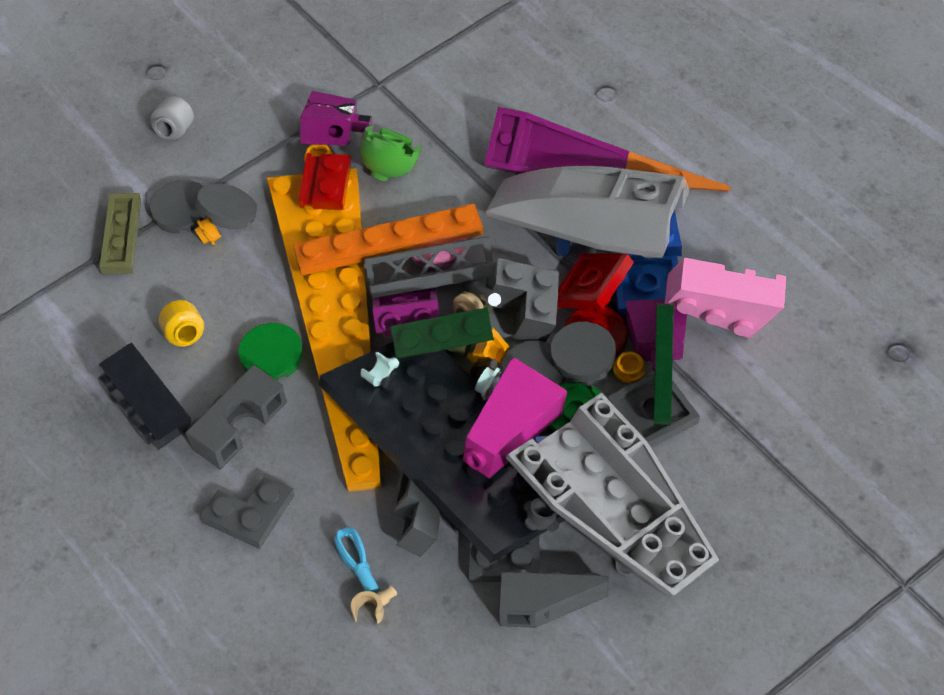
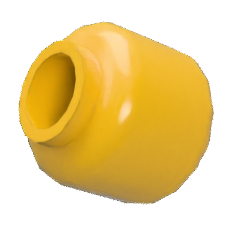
[158,300,204,347]

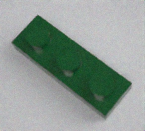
[390,307,494,359]

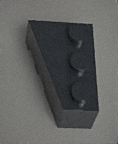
[98,342,191,450]

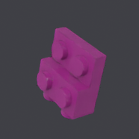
[373,289,440,337]

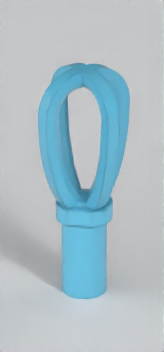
[334,527,379,593]

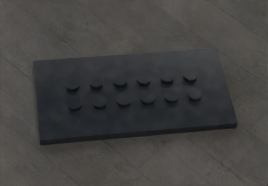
[319,342,565,563]

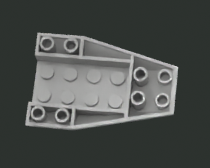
[486,166,689,258]
[506,393,719,599]

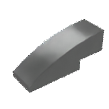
[391,471,440,557]

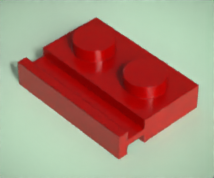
[298,153,352,210]

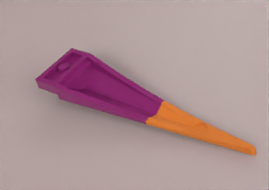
[484,107,731,192]

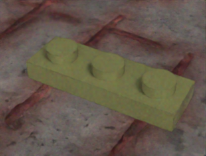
[99,193,142,275]

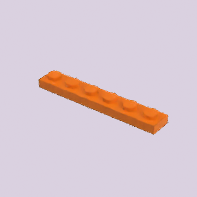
[293,203,483,276]

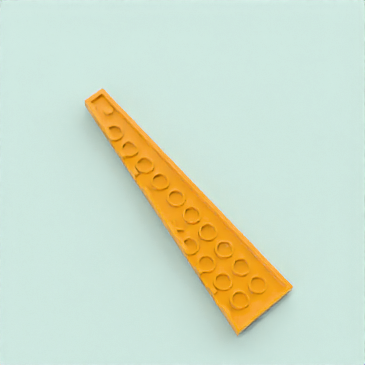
[267,168,382,491]

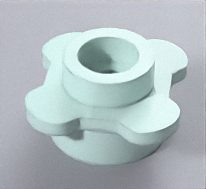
[475,367,502,401]

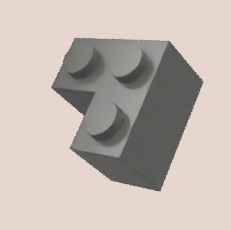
[484,258,559,342]

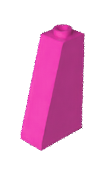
[463,357,567,478]

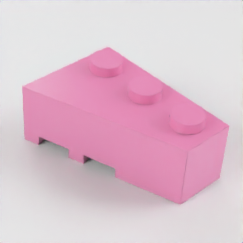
[665,258,786,338]

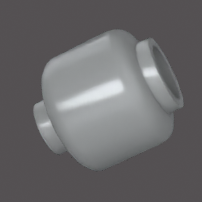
[150,96,194,140]

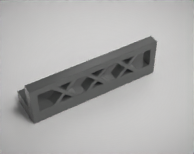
[364,236,495,299]

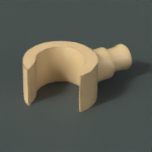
[351,586,397,624]

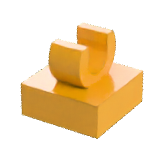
[467,327,510,366]

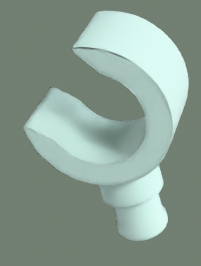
[361,352,399,386]

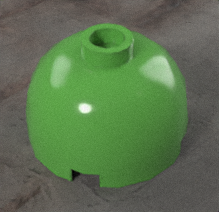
[359,126,422,181]

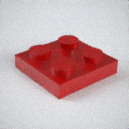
[557,253,634,310]

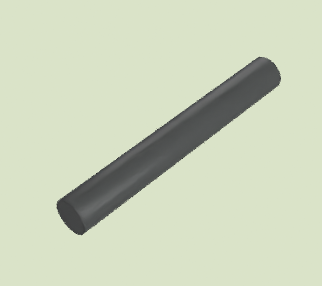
[464,280,501,306]

